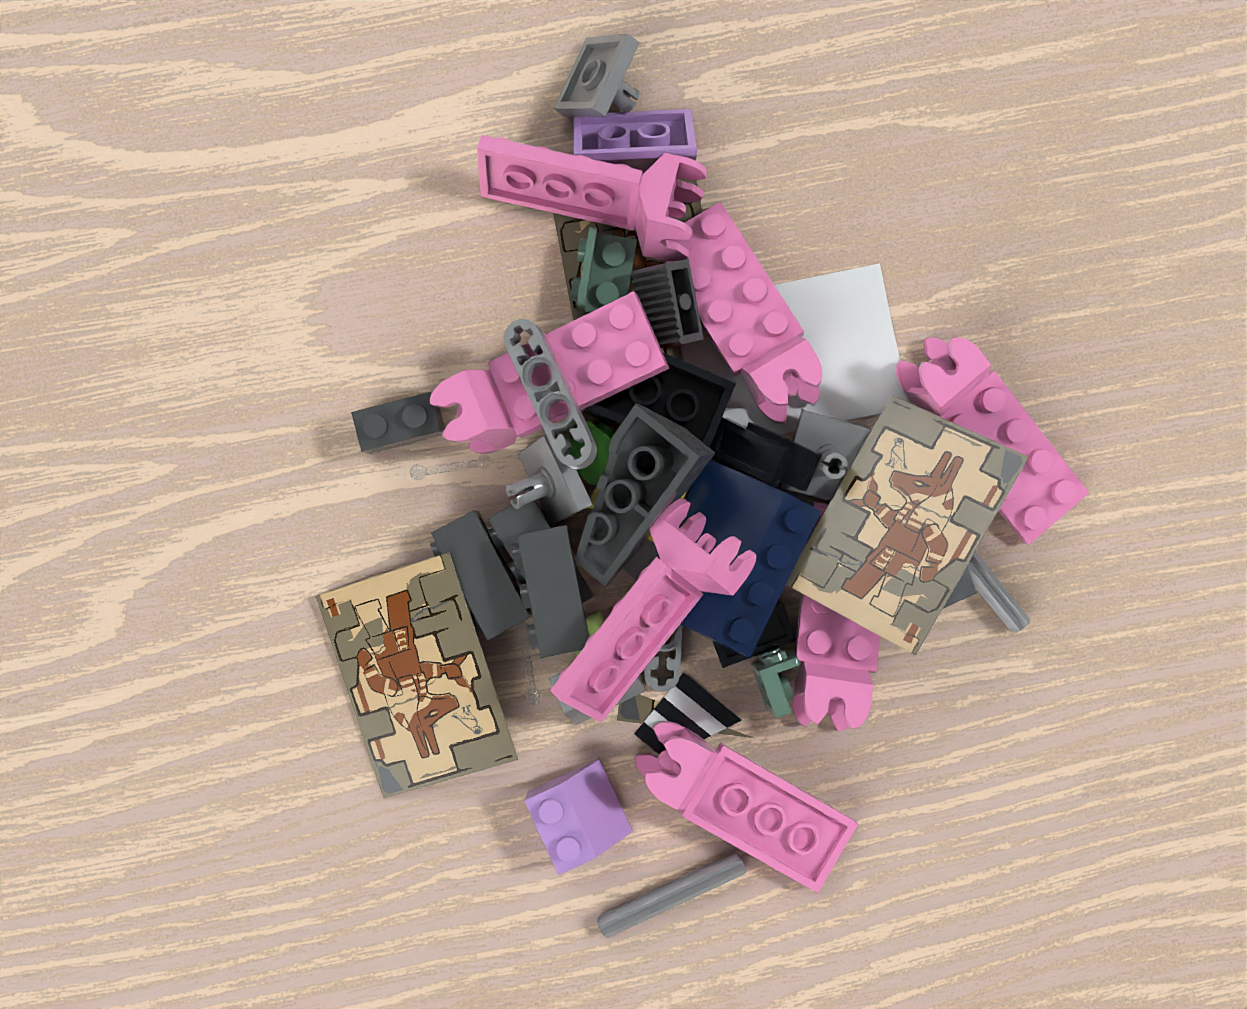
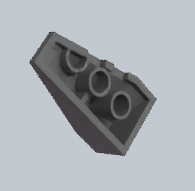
[574,404,715,587]

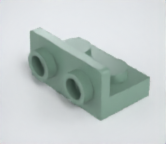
[570,227,637,314]
[751,647,800,718]

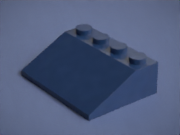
[655,460,821,658]

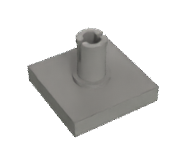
[553,34,640,117]
[779,409,872,501]
[506,433,592,526]

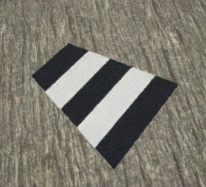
[634,673,742,754]

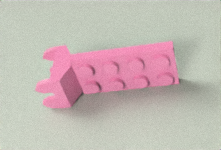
[477,135,707,262]
[661,202,822,424]
[430,291,669,454]
[896,337,1089,545]
[550,498,756,723]
[793,502,880,731]
[635,721,858,893]

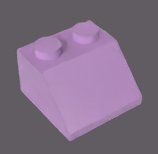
[524,758,633,875]

